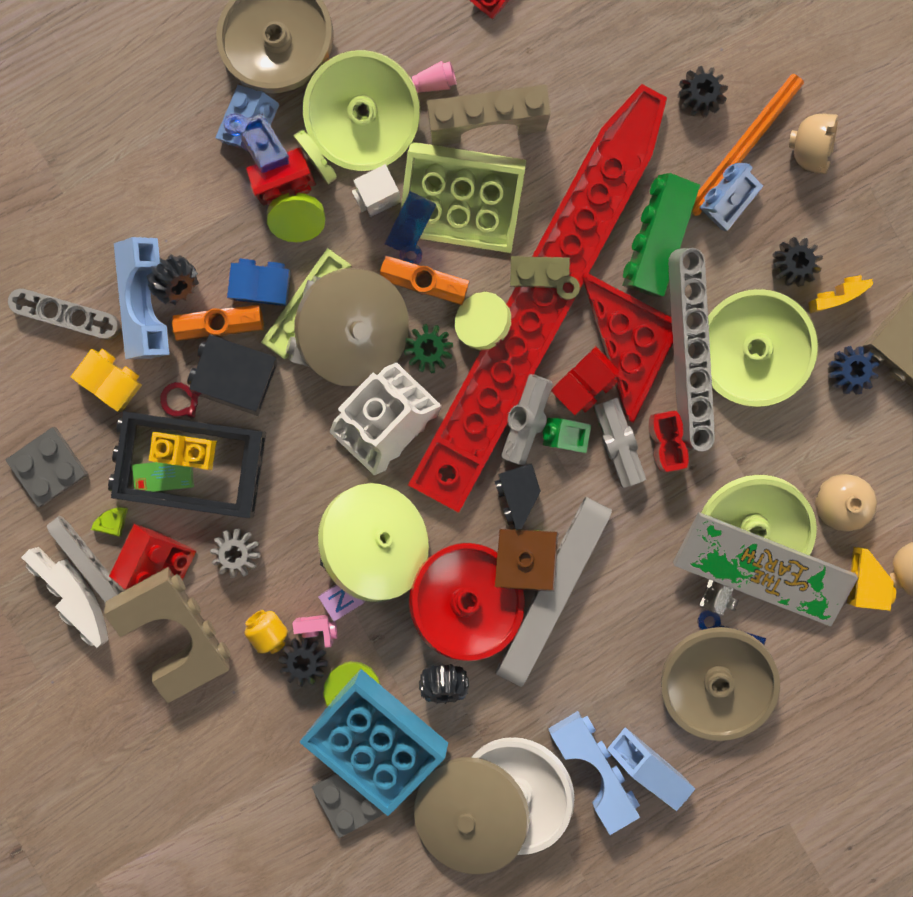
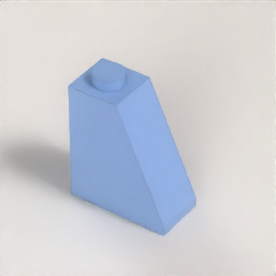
[607,727,695,811]

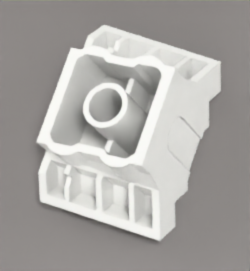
[330,363,442,476]

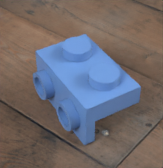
[215,85,279,156]
[699,163,763,231]

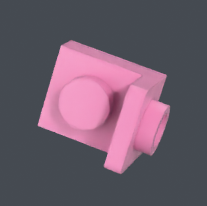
[293,614,337,648]

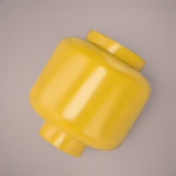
[244,610,288,654]

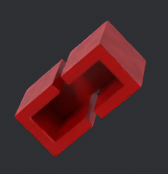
[551,346,620,415]

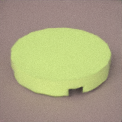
[294,130,337,185]
[455,292,511,350]

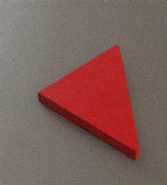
[582,272,673,423]

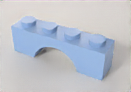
[114,237,169,359]
[548,711,640,835]

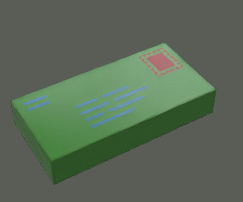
[132,462,194,492]

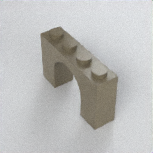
[427,84,551,146]
[863,291,913,393]
[104,567,231,704]

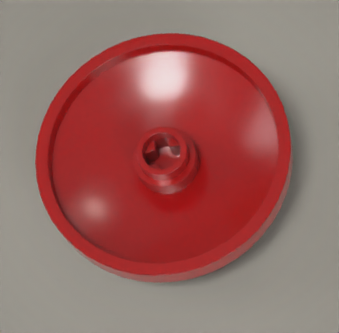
[409,543,525,661]

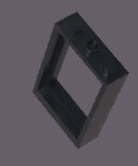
[108,411,267,519]

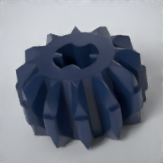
[828,346,879,395]

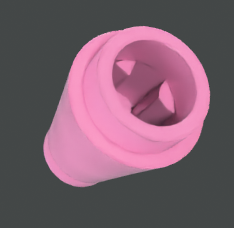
[412,61,457,93]

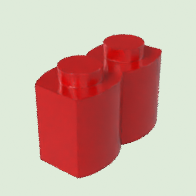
[648,410,689,472]

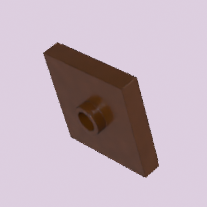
[495,529,559,592]

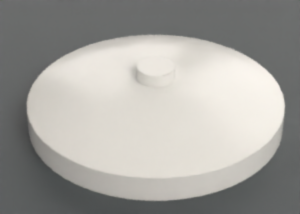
[472,738,575,855]

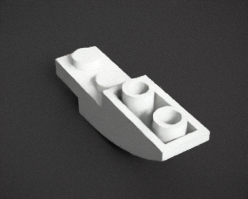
[21,547,109,648]

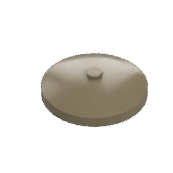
[216,0,334,93]
[294,268,409,386]
[661,627,780,741]
[414,757,530,874]

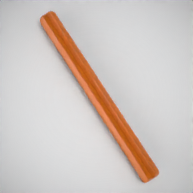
[691,74,804,216]

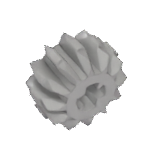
[210,528,261,578]

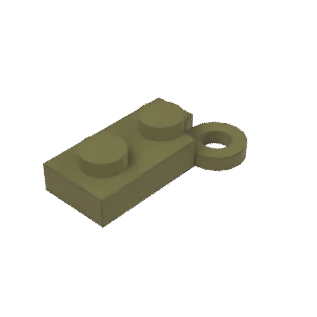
[510,256,580,300]

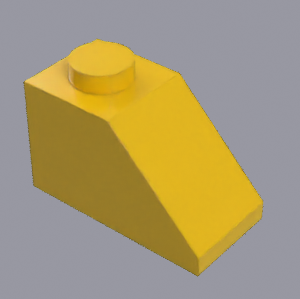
[847,547,896,611]

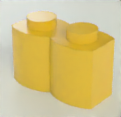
[71,349,143,412]

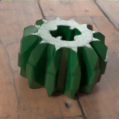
[404,324,453,374]

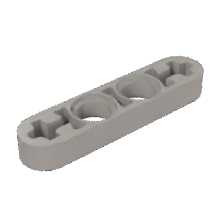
[8,288,121,340]
[47,516,123,603]

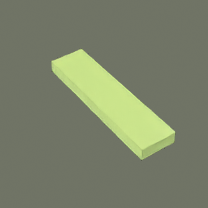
[261,248,351,360]

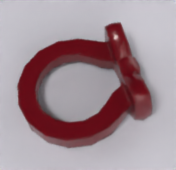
[160,382,199,418]

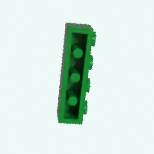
[622,173,700,297]

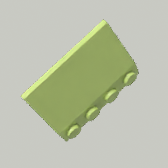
[398,142,526,253]

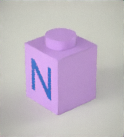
[319,584,365,621]

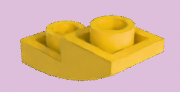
[808,275,873,313]
[149,432,217,470]

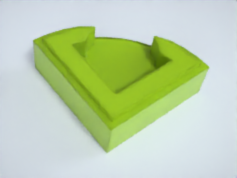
[91,507,128,537]

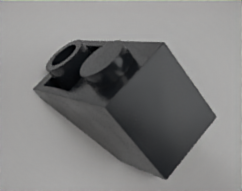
[494,463,541,530]

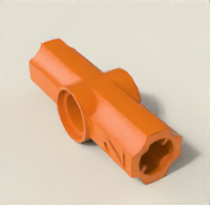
[380,256,469,305]
[172,305,264,341]

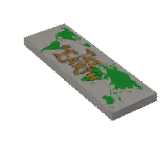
[673,512,858,626]

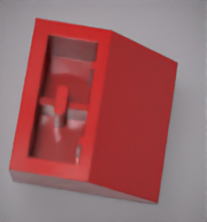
[246,147,316,206]
[109,524,197,590]

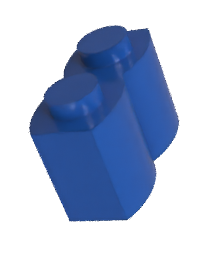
[227,258,291,306]

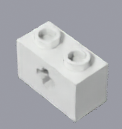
[352,164,401,217]

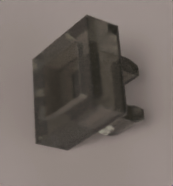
[699,580,739,616]

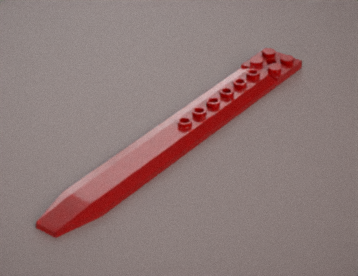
[408,84,667,513]

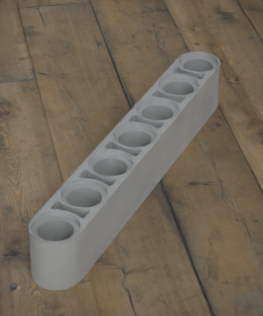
[668,248,715,451]
[495,497,612,687]

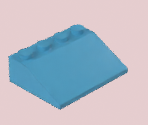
[299,669,448,816]

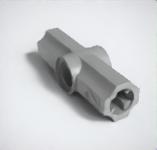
[502,374,553,465]
[594,398,646,488]

